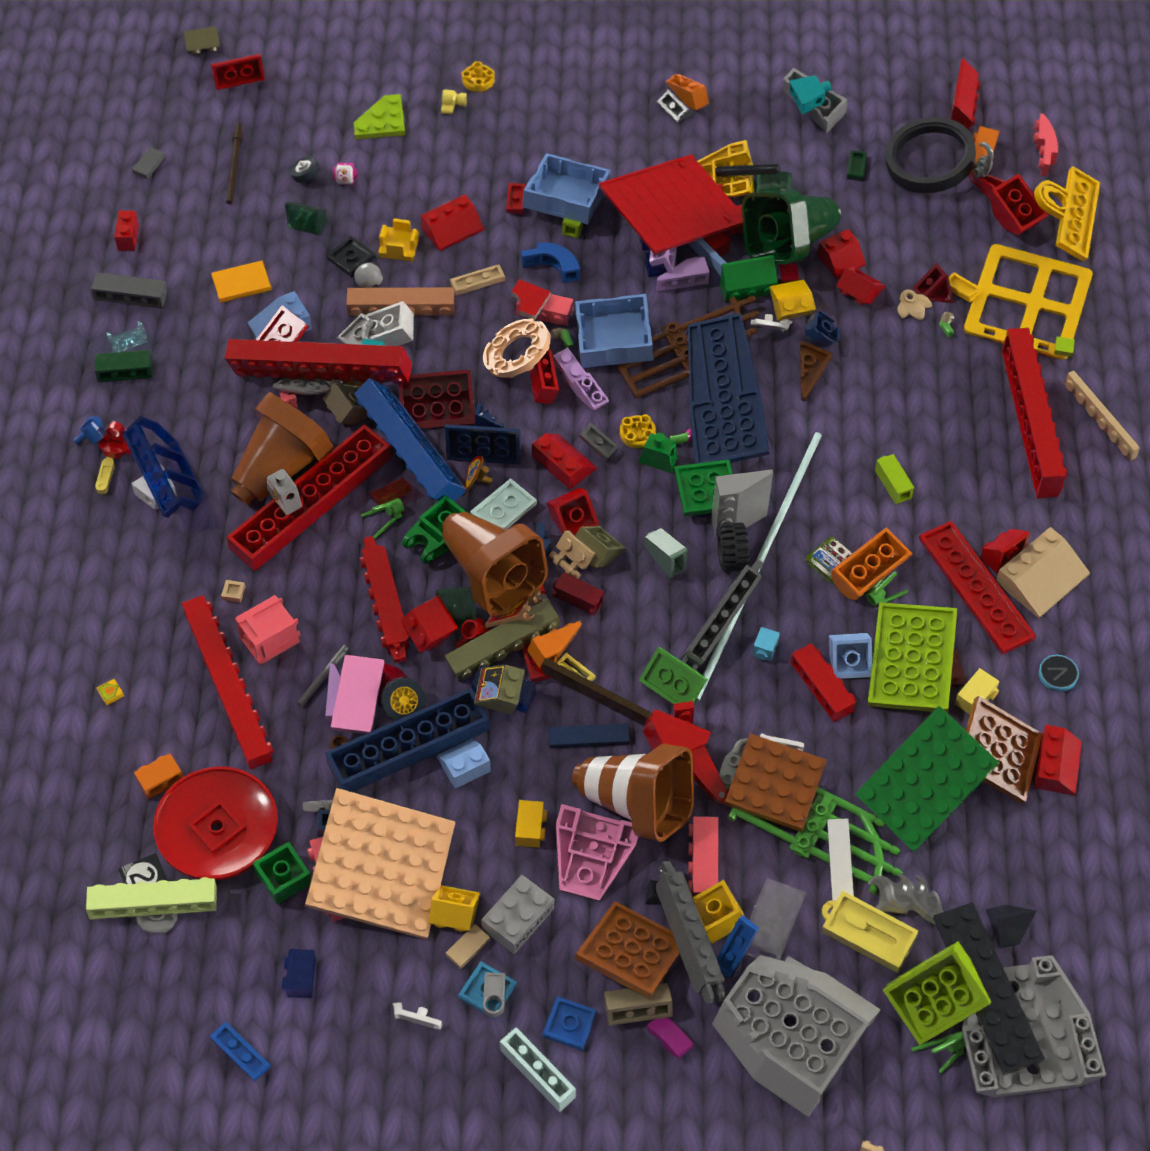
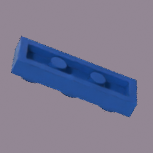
[717,915,760,979]
[210,1021,270,1082]

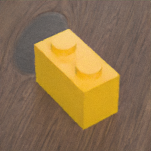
[515,800,547,848]

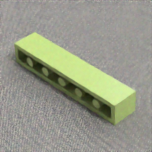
[86,877,217,919]

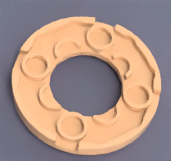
[483,319,551,378]

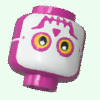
[333,163,358,185]

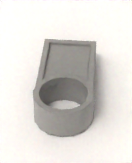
[483,973,505,1018]

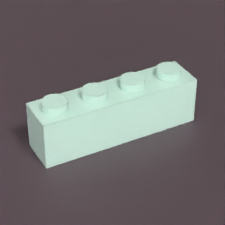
[500,1027,576,1112]

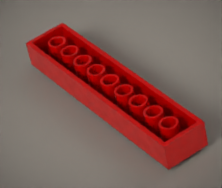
[1002,327,1067,498]
[224,339,412,384]
[226,424,392,571]

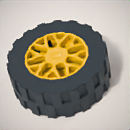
[380,677,426,721]

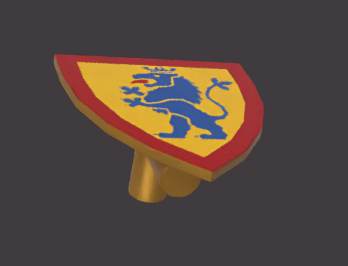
[463,456,493,496]

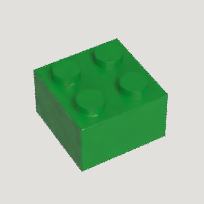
[253,842,312,905]

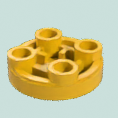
[462,61,495,92]
[619,415,656,449]

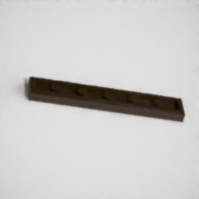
[541,658,651,726]

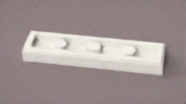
[827,819,853,901]

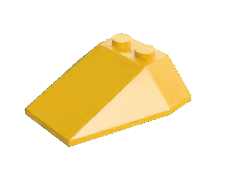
[698,140,755,197]

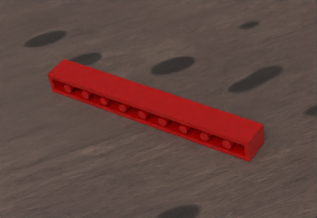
[182,595,274,770]

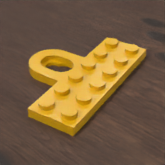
[1034,166,1100,262]

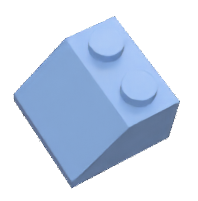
[829,633,872,679]
[436,739,491,789]

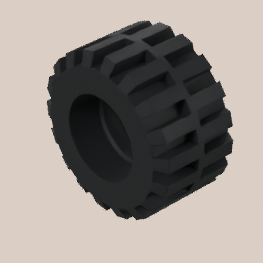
[717,522,750,572]

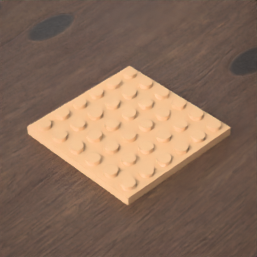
[305,788,455,940]

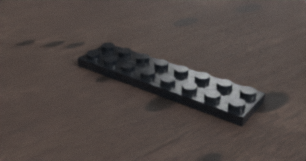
[933,902,1045,1076]

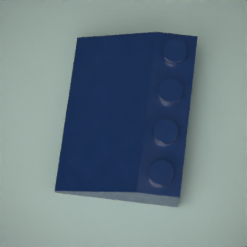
[445,424,522,465]

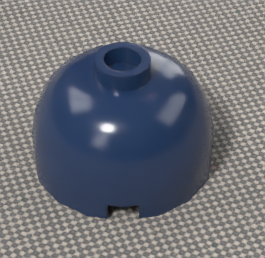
[805,311,840,348]

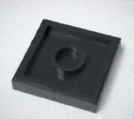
[326,236,376,277]

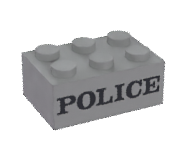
[481,875,554,955]

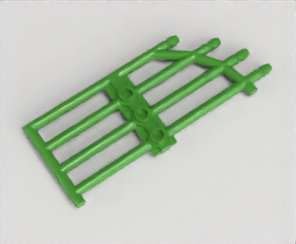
[727,787,903,894]

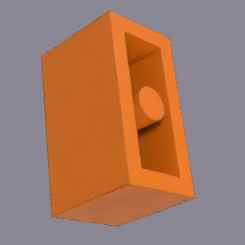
[134,753,183,800]

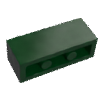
[95,350,152,382]

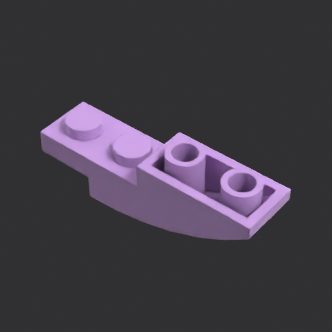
[553,348,609,410]

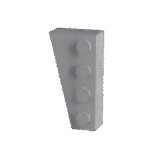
[783,68,847,134]

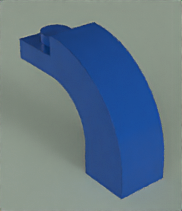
[521,242,580,283]

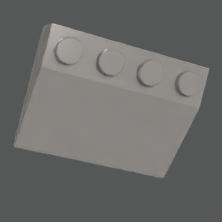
[711,470,773,538]

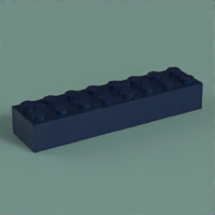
[325,688,489,792]

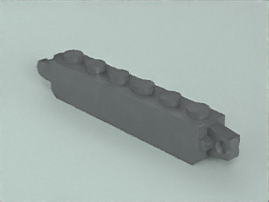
[680,559,763,670]
[656,861,726,1003]

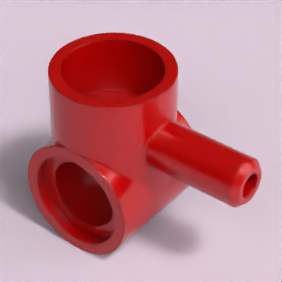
[455,618,490,648]

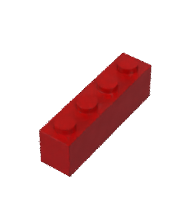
[790,643,856,722]

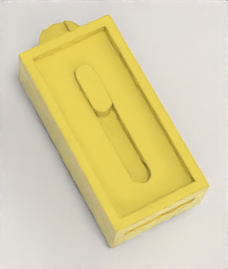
[822,890,918,973]

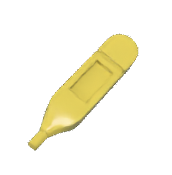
[95,457,115,494]

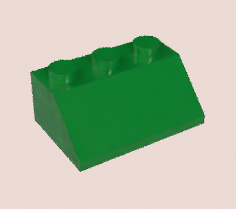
[720,255,777,303]

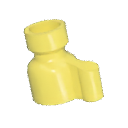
[441,90,467,115]

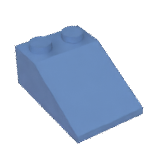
[248,291,312,338]

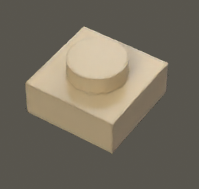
[221,580,246,603]

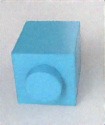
[752,627,779,661]

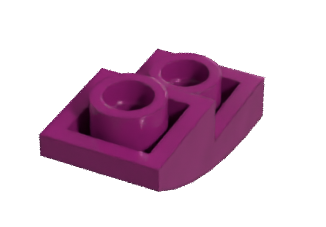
[647,1017,694,1059]

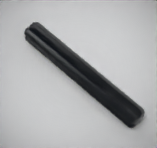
[715,164,780,177]

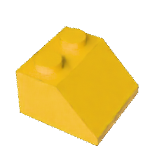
[769,280,816,321]
[693,880,745,943]
[429,885,480,932]

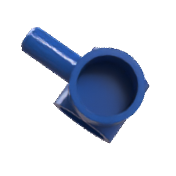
[73,416,106,445]

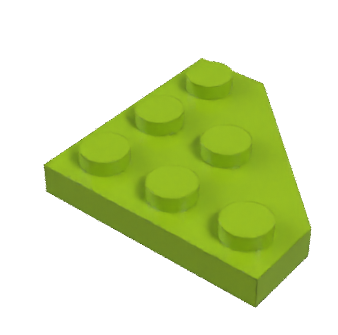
[354,94,405,140]

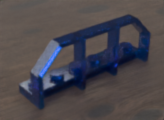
[122,416,205,518]

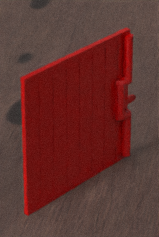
[598,154,743,254]

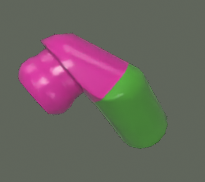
[670,429,693,444]

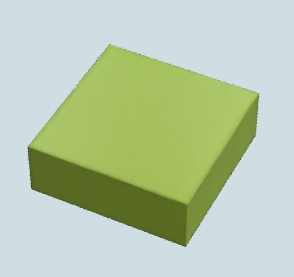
[1054,336,1075,357]

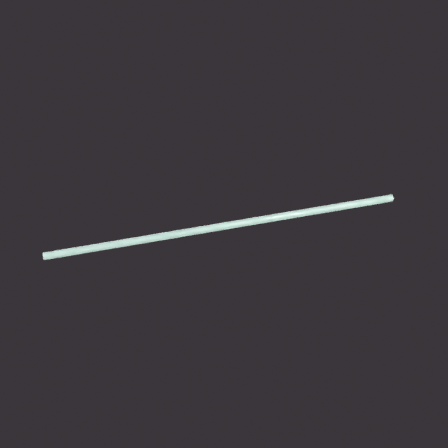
[695,432,822,702]

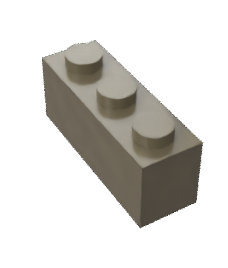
[604,983,673,1025]

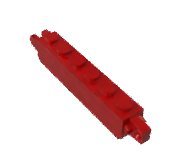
[359,536,410,663]

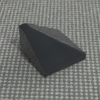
[645,880,661,905]

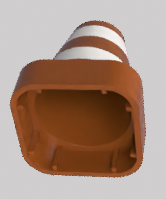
[572,743,694,842]

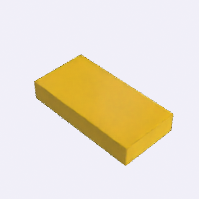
[949,272,981,302]

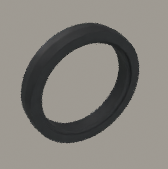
[885,117,976,193]

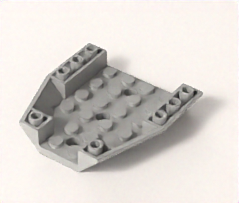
[712,955,881,1118]
[962,955,1106,1098]

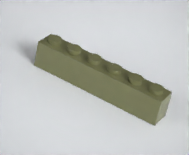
[445,599,560,682]

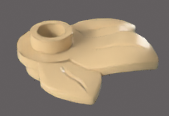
[898,290,932,321]

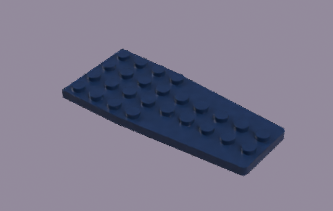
[688,313,770,464]

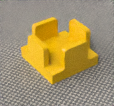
[378,219,420,262]

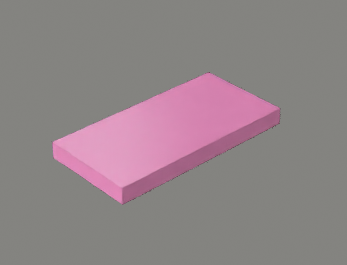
[331,655,385,734]

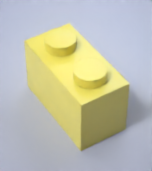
[955,668,999,714]

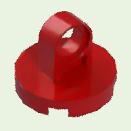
[99,422,137,458]

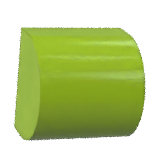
[562,218,583,239]

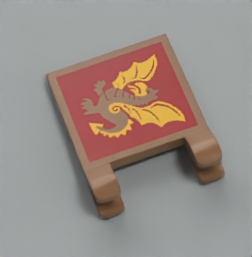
[485,590,544,628]

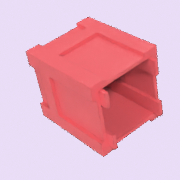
[235,595,301,665]

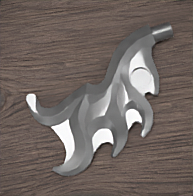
[868,874,944,925]

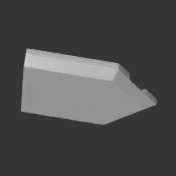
[273,377,329,395]

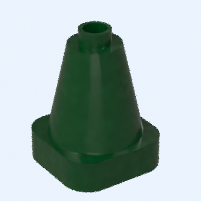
[742,190,841,264]

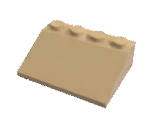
[996,527,1090,618]

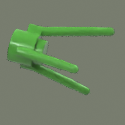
[361,498,404,539]
[865,571,909,606]
[911,1031,966,1073]

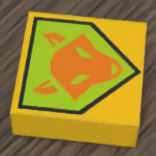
[97,679,124,706]

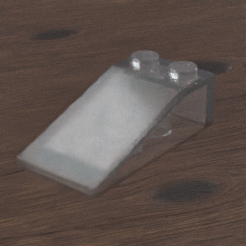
[746,878,806,960]

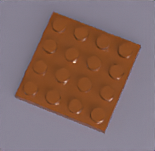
[966,696,1042,803]
[724,733,827,832]
[575,901,680,999]

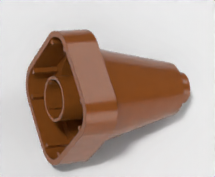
[231,392,335,506]
[442,512,548,617]

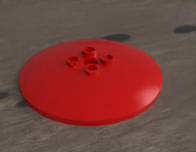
[153,766,278,880]

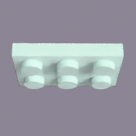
[470,478,537,529]

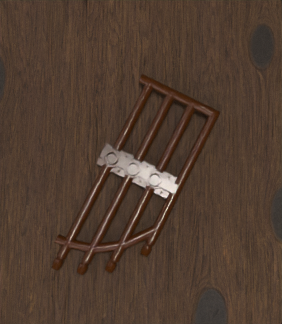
[615,296,759,399]

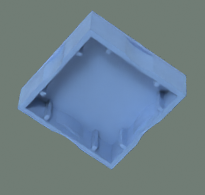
[522,153,611,225]
[575,294,654,368]

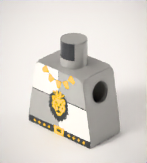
[267,469,302,515]

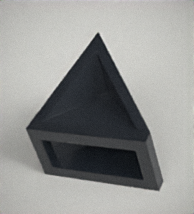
[986,905,1037,949]

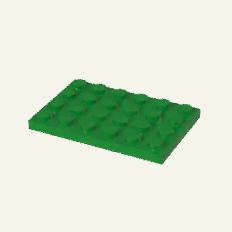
[855,706,1000,852]

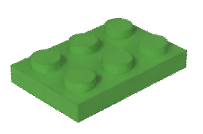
[639,647,708,704]

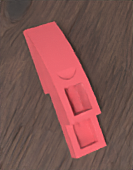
[1033,114,1058,176]

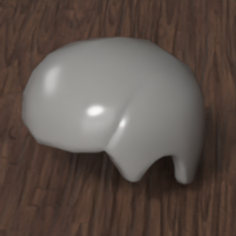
[354,263,383,288]

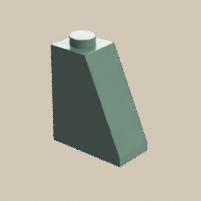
[644,528,687,579]

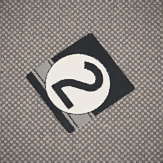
[118,853,168,884]

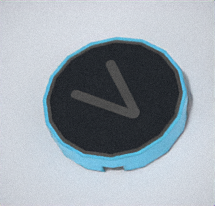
[1038,655,1079,692]

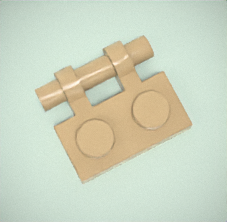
[549,531,596,579]

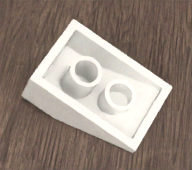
[365,301,414,346]

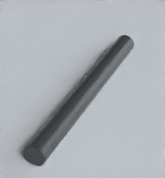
[297,645,349,708]

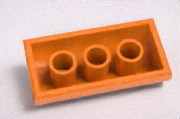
[831,527,913,600]

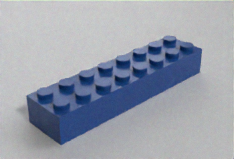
[354,378,467,502]

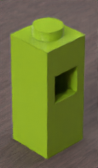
[875,454,914,504]

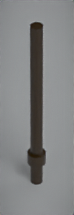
[226,123,243,205]

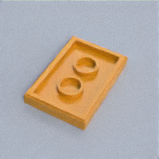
[211,261,271,303]

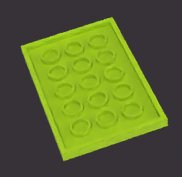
[868,602,957,713]

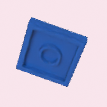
[542,996,597,1051]

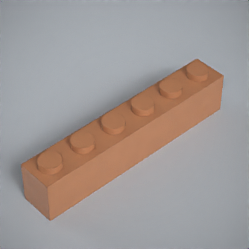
[346,288,455,316]

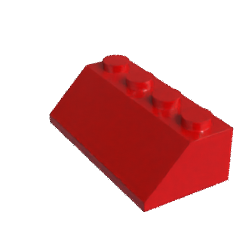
[951,58,981,130]

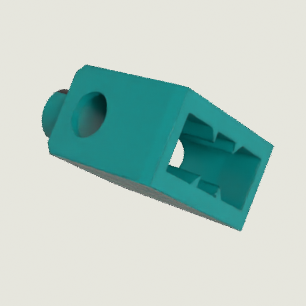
[789,75,832,115]

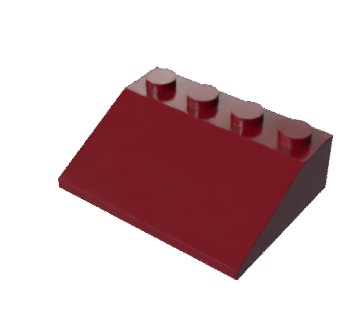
[398,369,475,429]

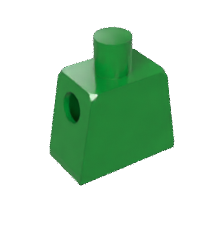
[639,433,678,473]

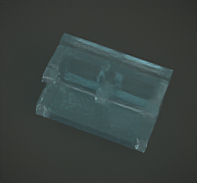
[106,321,148,353]

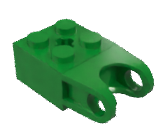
[402,495,466,564]

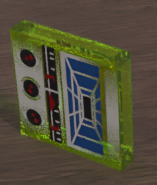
[805,536,852,584]

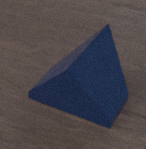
[475,402,504,428]

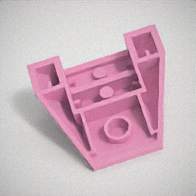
[556,804,638,901]

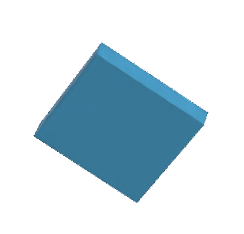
[458,962,517,1019]

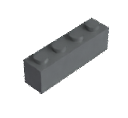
[91,272,168,309]

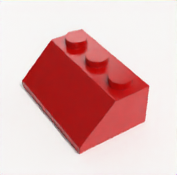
[210,54,265,90]
[421,194,484,251]
[532,433,597,490]
[1034,725,1082,796]

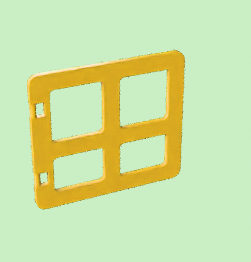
[964,244,1093,360]

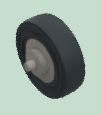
[290,156,320,183]

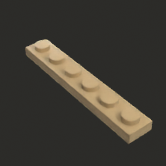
[1065,370,1140,461]

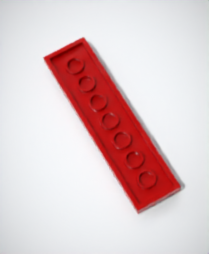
[919,520,1036,655]

